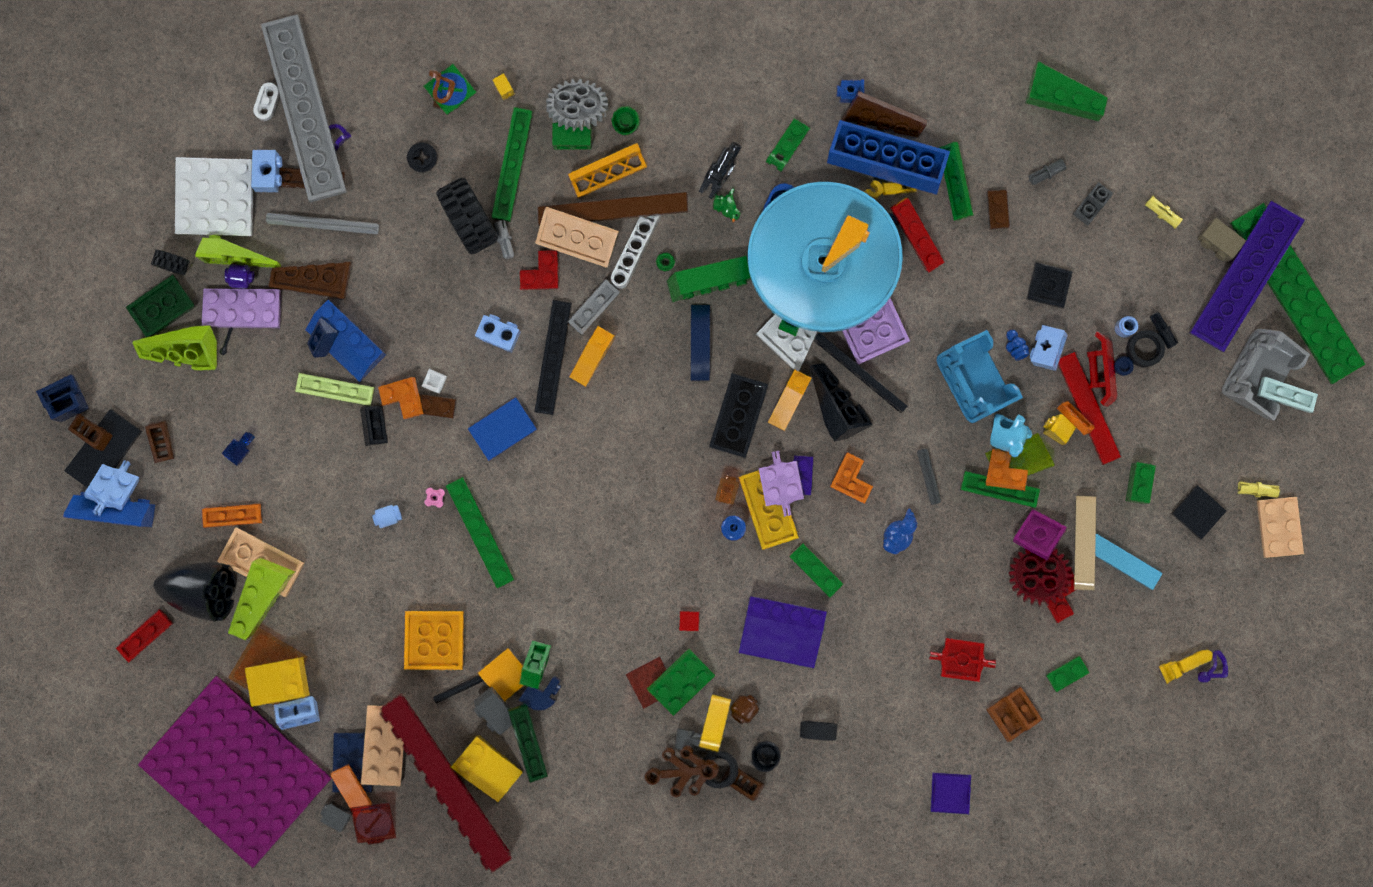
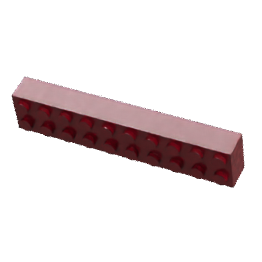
[380,693,512,873]

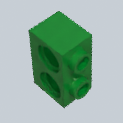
[520,641,551,689]

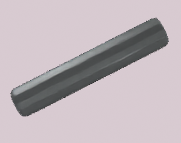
[917,449,941,505]

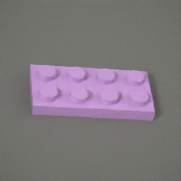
[202,289,281,328]

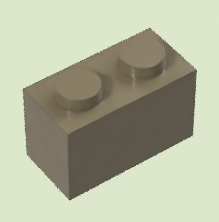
[1197,218,1246,262]

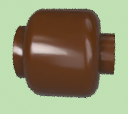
[730,695,759,724]

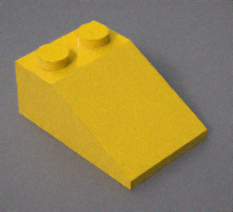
[245,657,310,707]
[451,735,523,802]

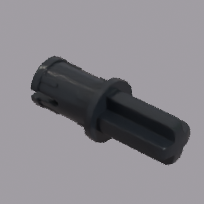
[1150,312,1179,349]

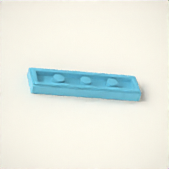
[1095,534,1163,590]

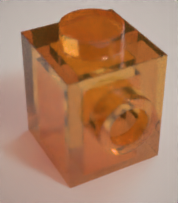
[715,475,739,505]

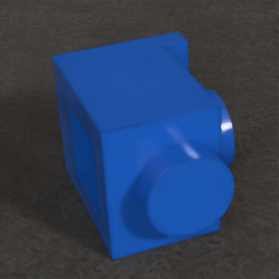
[836,79,864,103]

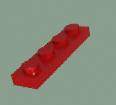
[890,197,945,273]

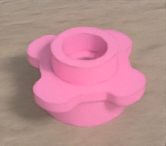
[424,488,445,508]

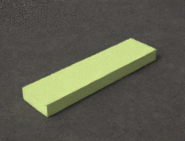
[295,373,375,406]

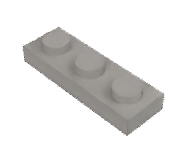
[567,279,620,335]

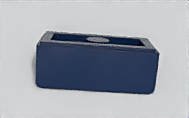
[307,318,338,358]

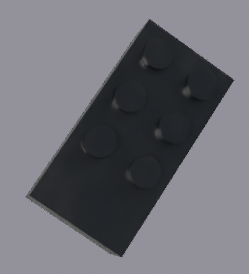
[709,373,769,458]

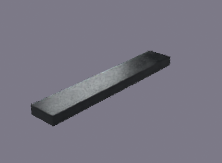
[534,300,572,415]
[814,333,908,413]

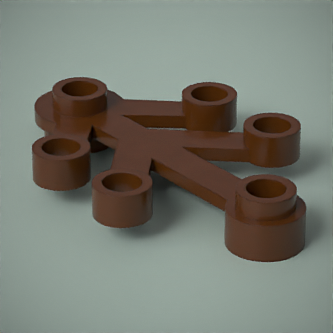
[645,746,719,798]

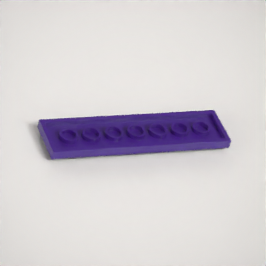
[1189,201,1305,352]

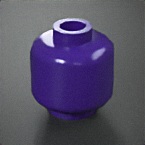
[224,263,254,289]

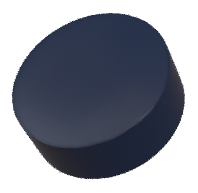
[1114,356,1134,376]

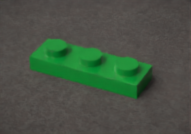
[789,543,844,598]

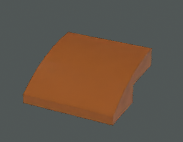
[986,687,1043,742]

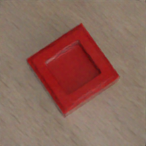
[679,611,699,631]

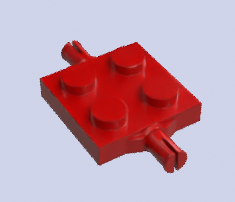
[929,638,996,682]

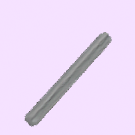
[266,213,379,234]

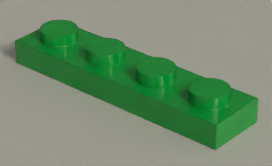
[939,142,973,221]
[960,471,1040,508]

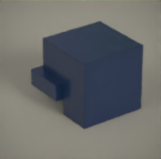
[36,374,89,422]

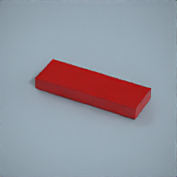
[116,609,174,663]

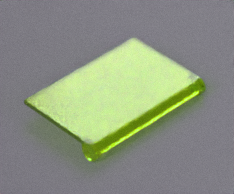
[985,433,1055,476]

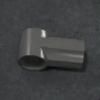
[675,728,713,752]

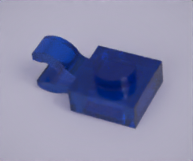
[221,432,255,466]

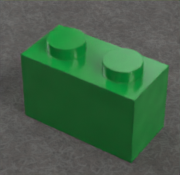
[552,122,591,150]
[1125,462,1156,504]

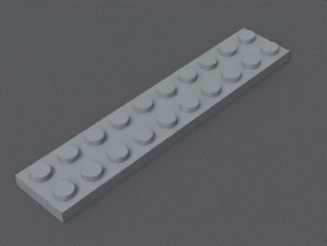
[261,14,347,203]

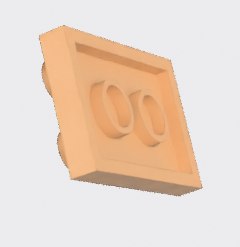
[1257,497,1304,558]

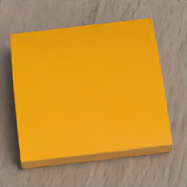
[478,648,524,701]

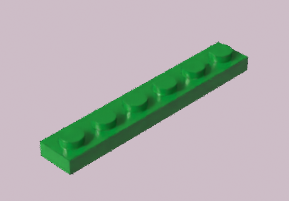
[492,107,533,222]
[446,477,515,589]

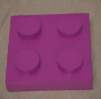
[1013,509,1067,560]

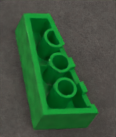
[1026,61,1108,121]

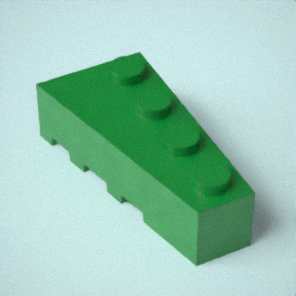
[667,256,751,302]

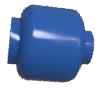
[721,516,746,541]

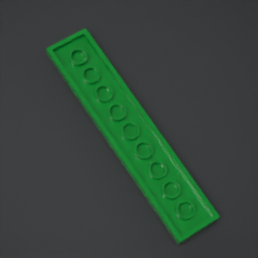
[1230,203,1366,384]

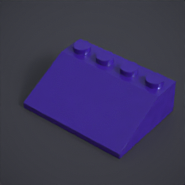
[738,596,827,668]

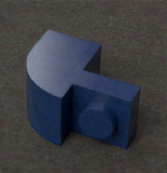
[519,676,561,710]

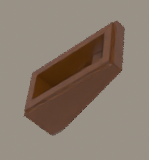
[68,413,113,451]
[145,420,174,463]
[721,766,766,801]

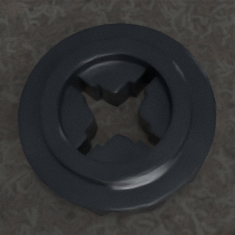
[407,143,437,173]

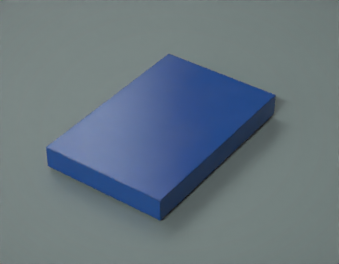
[468,398,537,461]

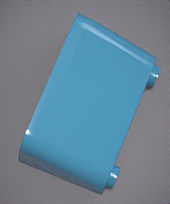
[937,330,1023,423]

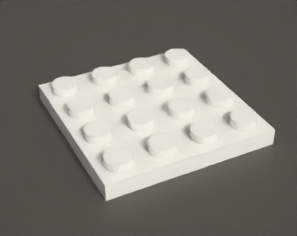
[175,157,253,236]

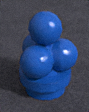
[1006,330,1030,361]

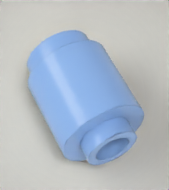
[1115,316,1138,338]
[372,505,402,529]

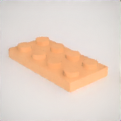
[535,207,619,268]
[217,527,305,597]
[361,705,404,786]

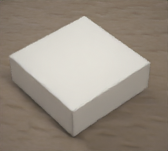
[422,369,447,394]

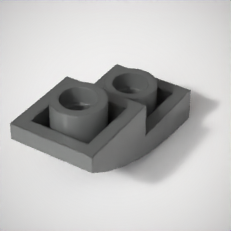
[1073,182,1113,226]

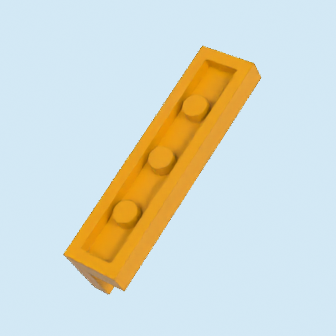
[568,143,647,198]

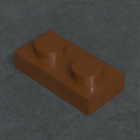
[987,190,1010,230]
[419,394,456,419]

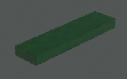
[507,703,548,783]

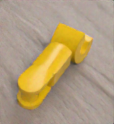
[864,180,917,200]
[1159,650,1213,684]

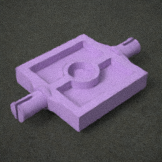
[759,451,804,516]

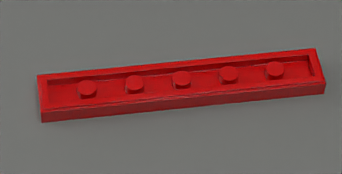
[1058,352,1121,465]

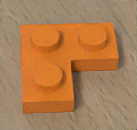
[378,377,423,419]
[986,449,1028,491]
[830,453,873,504]

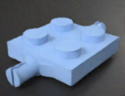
[84,460,139,516]

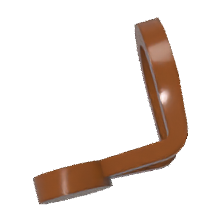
[428,70,455,103]

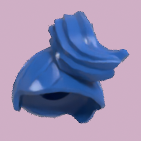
[883,508,917,554]

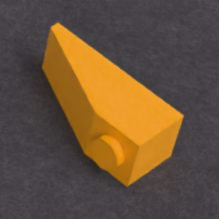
[822,215,870,272]
[570,326,615,387]
[768,369,811,431]

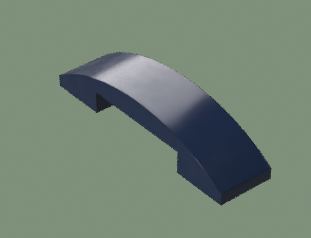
[691,305,710,381]

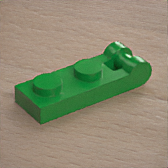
[766,118,810,172]

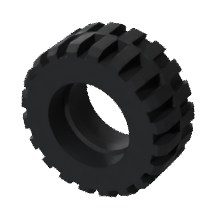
[436,177,498,254]

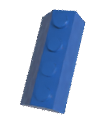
[305,300,386,382]
[63,492,155,527]

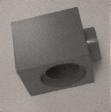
[320,801,353,832]

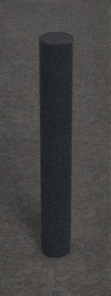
[433,675,484,704]

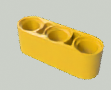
[699,694,731,752]

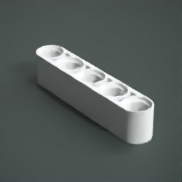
[611,215,661,289]

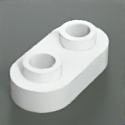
[253,83,280,121]

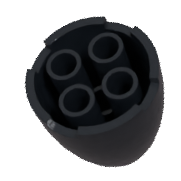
[153,563,237,622]

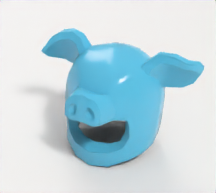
[990,414,1032,457]

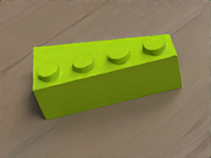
[228,558,295,640]

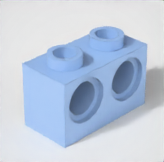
[475,314,521,353]
[274,696,320,730]

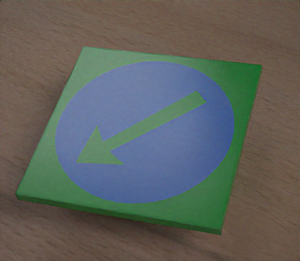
[423,64,477,115]

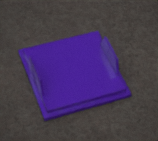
[931,773,971,814]

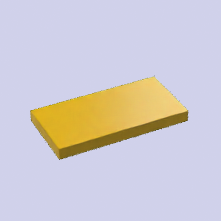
[738,470,799,550]

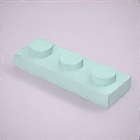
[1257,377,1318,413]

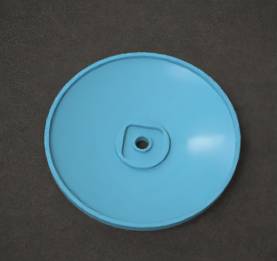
[748,182,903,332]

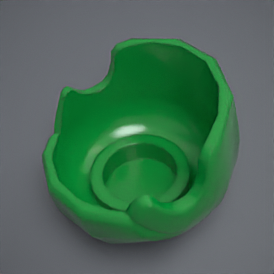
[611,106,640,136]

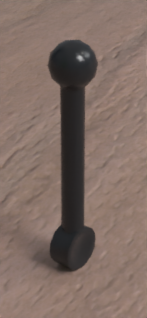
[219,328,233,355]

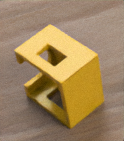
[492,73,514,100]

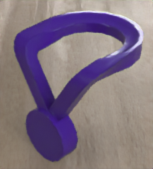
[329,124,351,151]
[1198,650,1228,682]

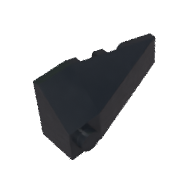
[810,363,873,442]

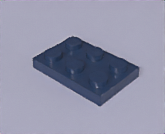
[332,733,372,792]

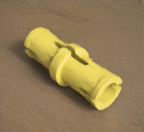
[1145,196,1183,229]
[1238,482,1280,498]

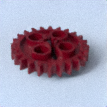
[1009,549,1073,607]

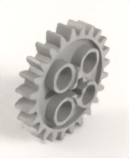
[546,79,608,131]

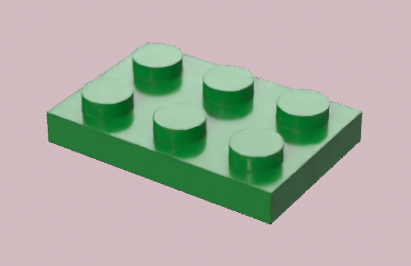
[647,649,715,716]

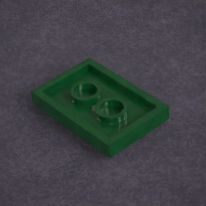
[125,275,196,338]

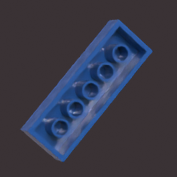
[827,120,950,195]

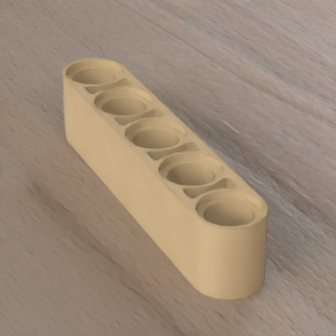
[1075,496,1096,590]

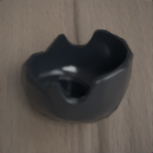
[751,741,781,772]

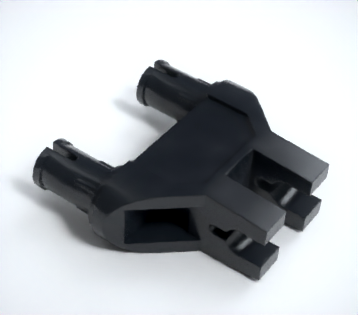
[699,142,742,199]

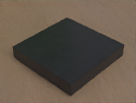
[1026,262,1073,308]
[1171,485,1227,540]

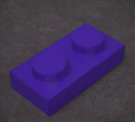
[794,456,813,495]

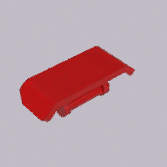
[1087,331,1118,407]

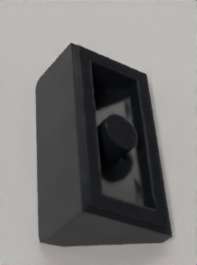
[360,405,388,446]

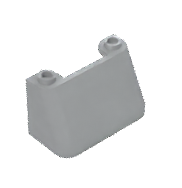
[1222,329,1310,421]

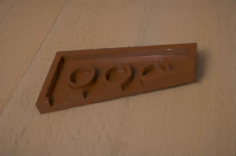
[842,91,927,138]
[268,262,352,300]

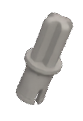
[494,221,514,259]

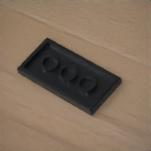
[64,409,143,488]

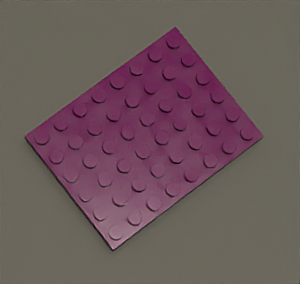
[138,676,332,868]

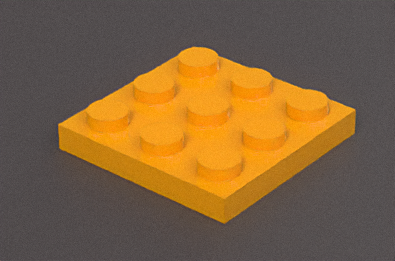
[404,611,464,670]

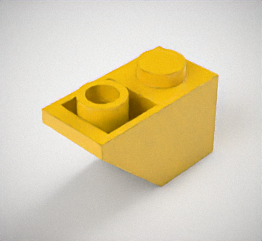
[1043,414,1076,445]

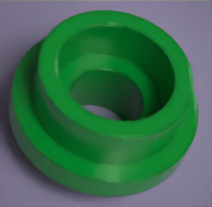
[656,252,675,272]

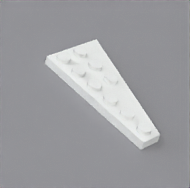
[756,263,824,371]

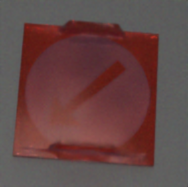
[626,657,667,709]
[351,803,396,845]

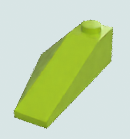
[195,235,281,268]
[132,325,217,371]

